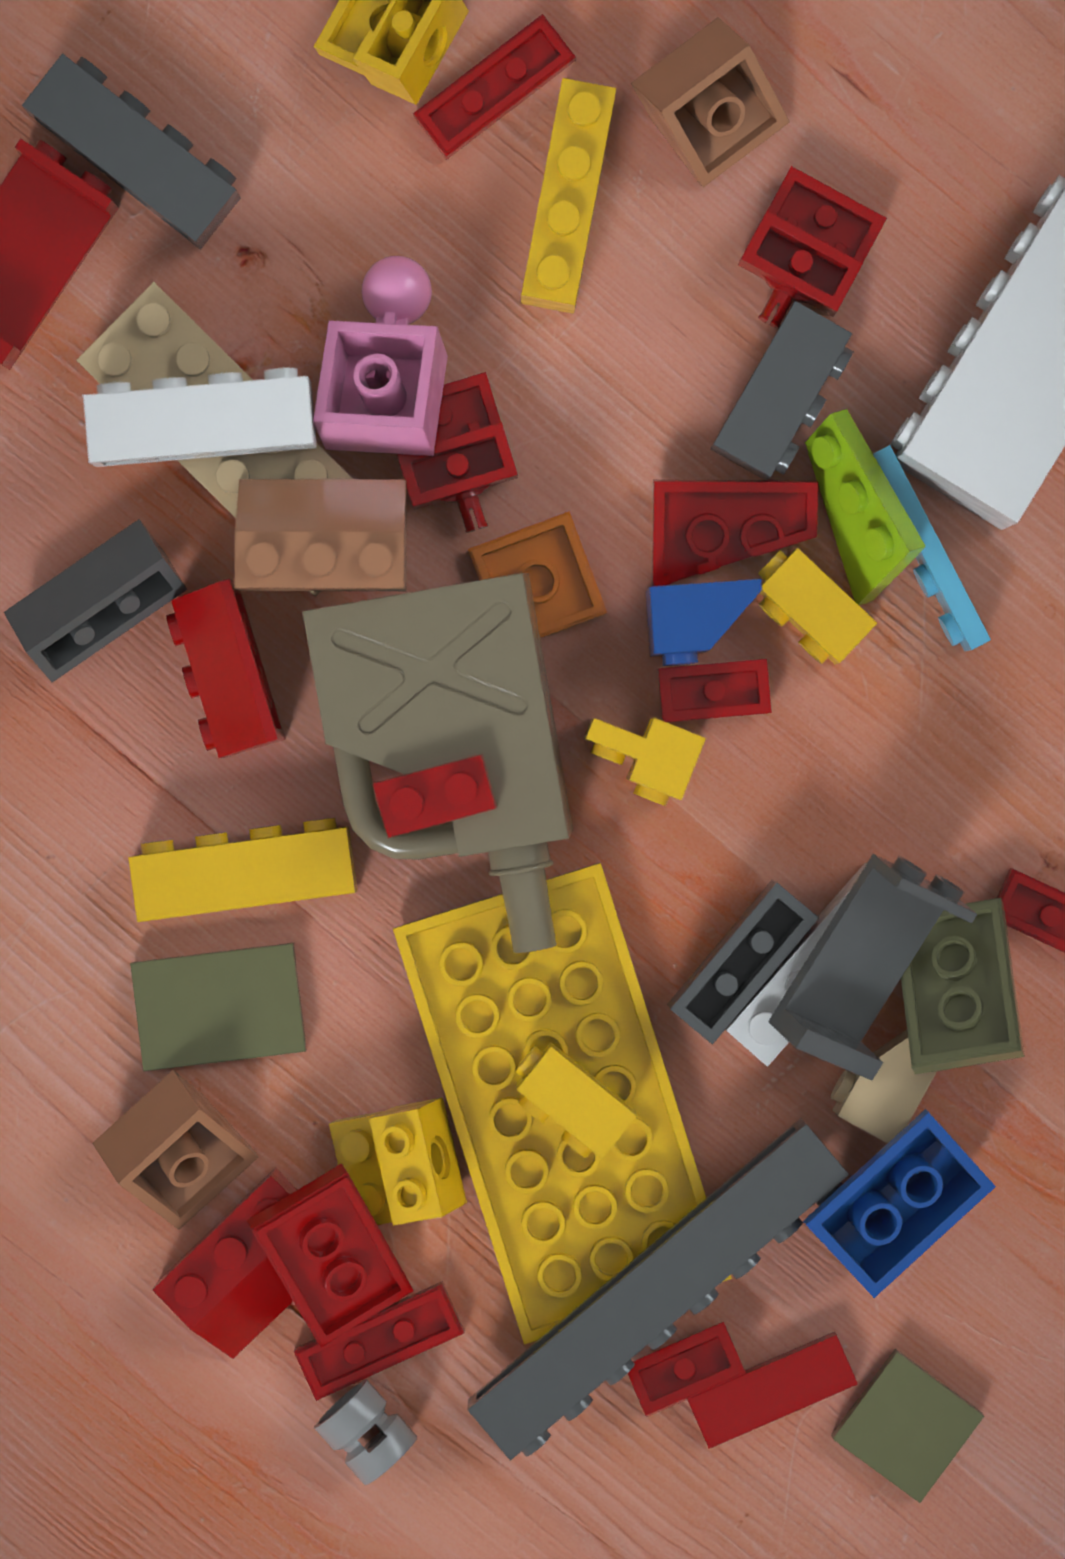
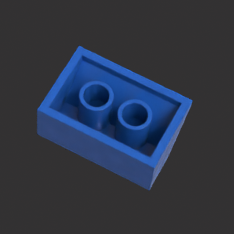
[803,1109,996,1298]

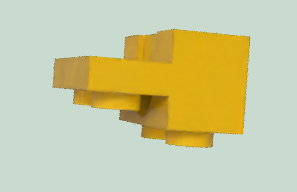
[313,0,469,105]
[584,718,706,806]
[329,1097,467,1226]

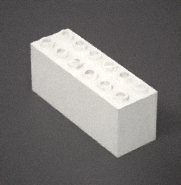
[890,175,1065,530]

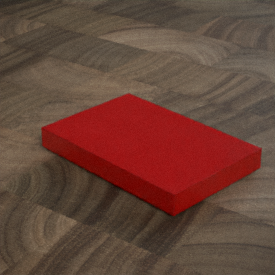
[246,1163,414,1348]

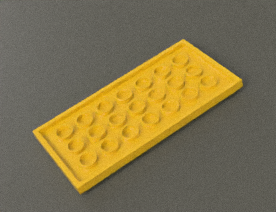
[393,863,732,1345]

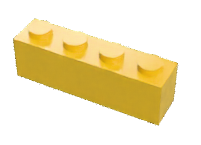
[521,78,616,314]
[128,818,358,922]

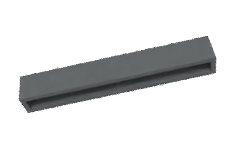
[468,1118,849,1461]

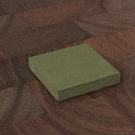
[831,1349,984,1503]

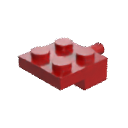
[738,166,887,329]
[397,372,518,533]

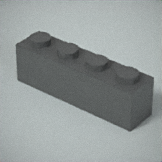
[22,53,241,250]

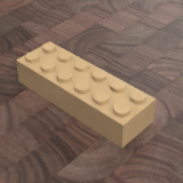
[76,282,353,596]

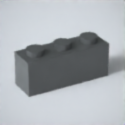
[711,301,854,480]
[4,519,187,682]
[667,880,819,1045]

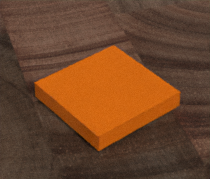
[468,511,607,638]

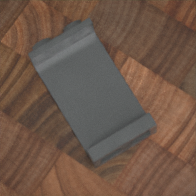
[768,854,977,1081]

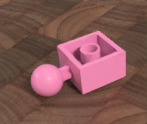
[313,256,448,456]

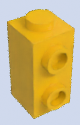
[758,548,877,664]
[515,1042,637,1159]

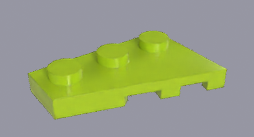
[805,409,926,605]

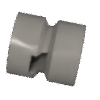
[314,1379,417,1485]

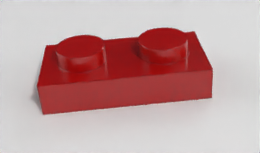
[657,659,772,722]
[373,753,497,838]
[628,1322,746,1417]

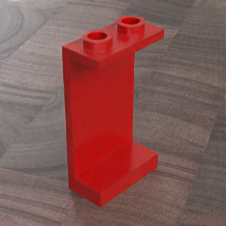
[0,138,119,370]

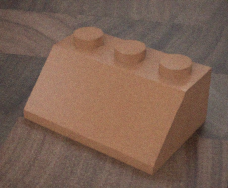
[235,479,406,591]

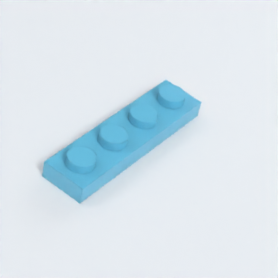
[873,445,991,652]

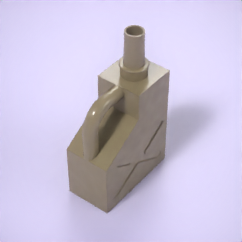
[302,573,573,953]

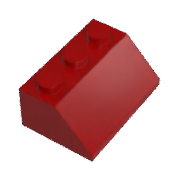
[166,578,285,758]
[152,1168,297,1359]

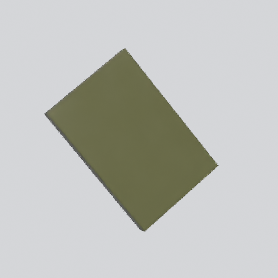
[901,898,1025,1075]
[130,943,307,1071]

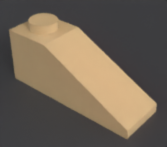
[830,1029,937,1143]

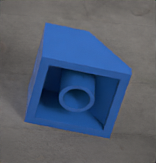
[645,579,762,666]

